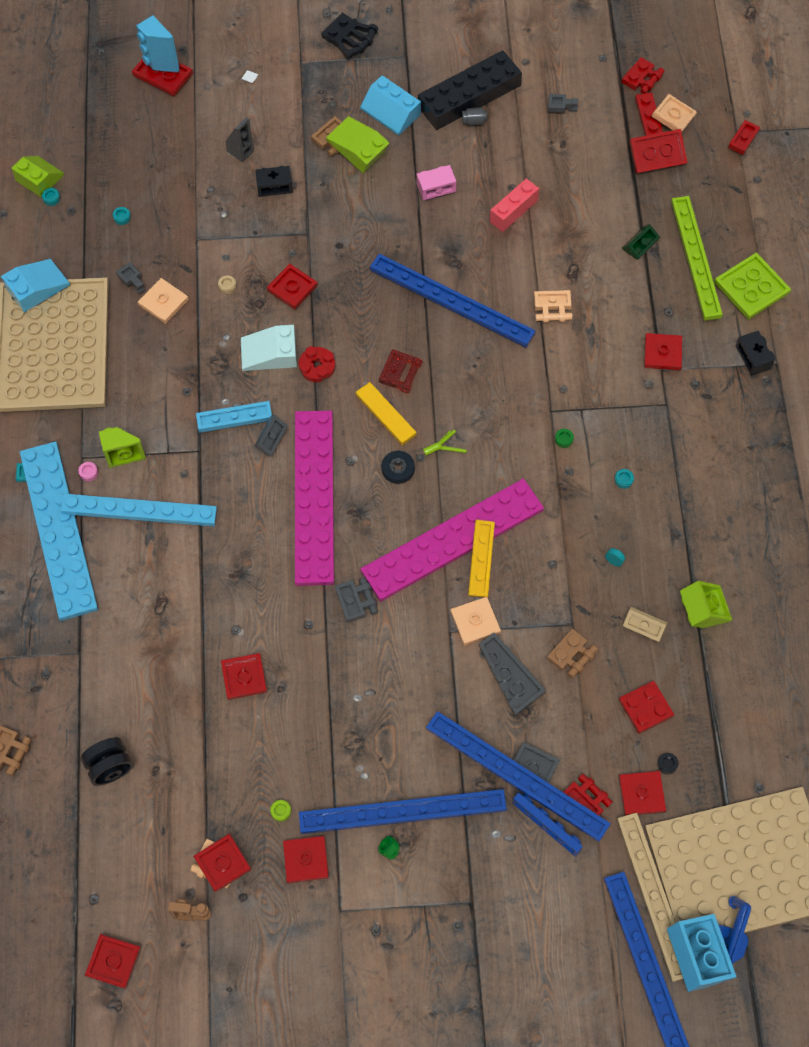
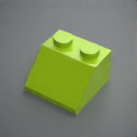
[11,156,64,198]
[99,427,146,468]
[680,581,732,628]

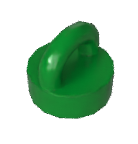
[378,836,400,860]

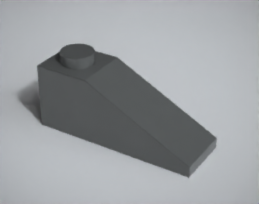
[225,117,254,162]

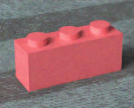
[490,178,539,232]

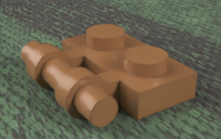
[311,116,342,157]
[547,629,598,678]
[0,725,31,776]
[168,899,211,921]

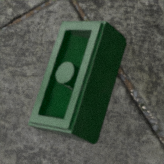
[622,224,660,260]

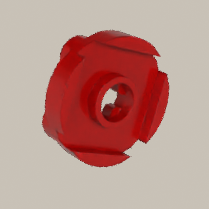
[299,346,335,382]

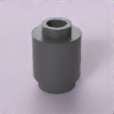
[462,107,487,126]

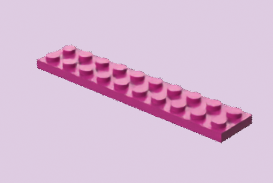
[295,411,334,586]
[360,478,544,602]

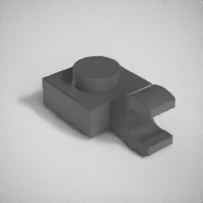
[548,94,578,113]
[116,262,145,294]

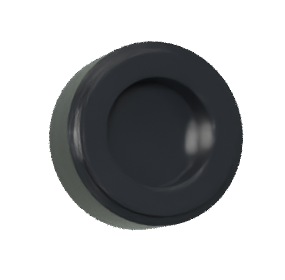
[657,753,679,775]

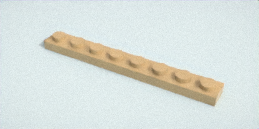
[617,813,683,983]

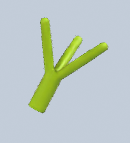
[423,430,467,456]

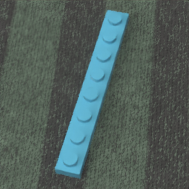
[61,494,217,527]

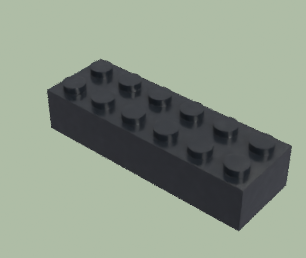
[418,50,522,131]

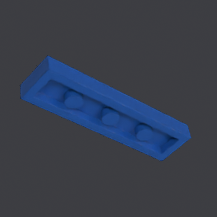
[512,792,583,857]

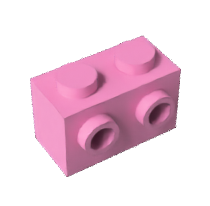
[417,165,456,201]

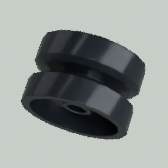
[80,737,134,786]

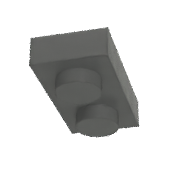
[254,415,288,457]

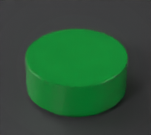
[555,429,574,448]

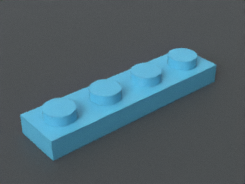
[196,401,272,433]

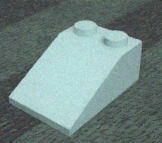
[241,325,297,371]

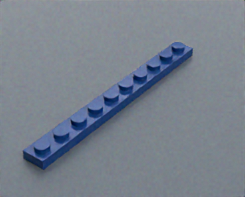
[370,254,536,348]
[426,711,611,842]
[299,789,506,834]
[604,872,689,1047]

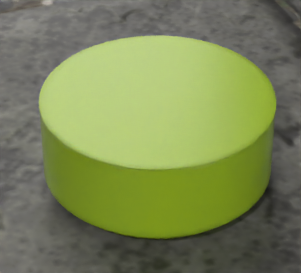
[270,800,291,822]

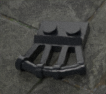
[321,12,378,60]

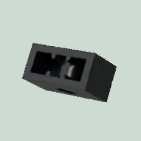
[255,166,293,197]
[736,330,775,376]

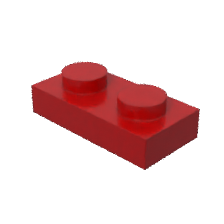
[728,120,760,155]

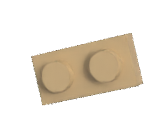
[623,607,667,642]

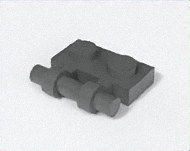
[335,577,378,623]

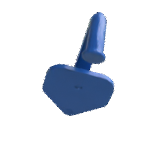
[718,896,751,965]

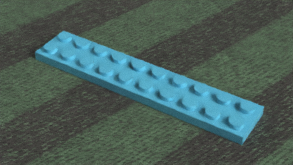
[19,442,98,621]

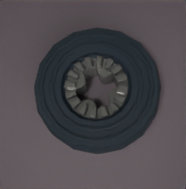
[381,450,415,484]

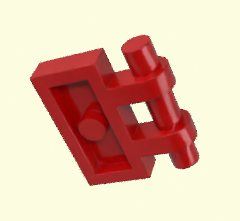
[621,57,665,94]
[563,773,613,816]

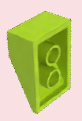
[325,116,389,174]

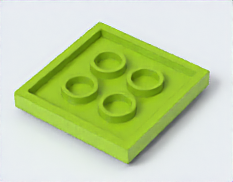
[714,252,791,320]

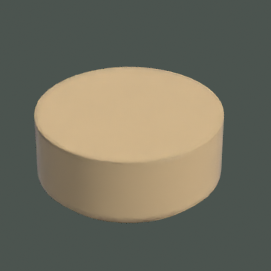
[218,275,236,294]

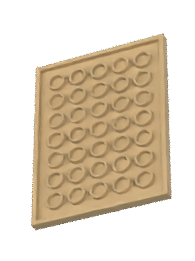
[0,278,109,412]
[644,787,809,933]

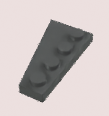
[479,632,546,717]

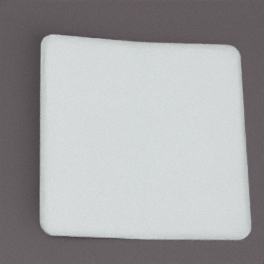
[242,70,258,83]

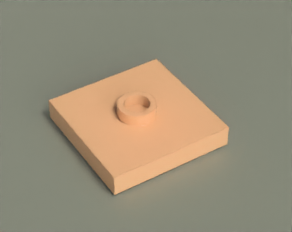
[652,94,697,132]
[138,278,189,324]
[450,597,501,646]

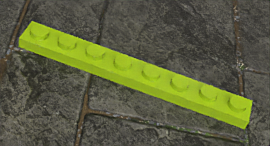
[671,196,723,321]

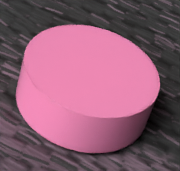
[78,462,98,481]

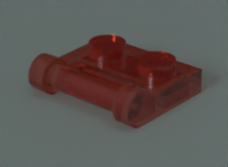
[379,349,423,393]

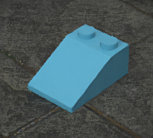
[1,259,70,312]

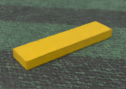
[356,382,417,446]
[468,520,495,598]

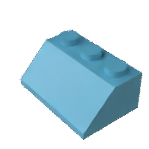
[136,15,180,72]
[360,75,421,136]
[667,914,737,992]

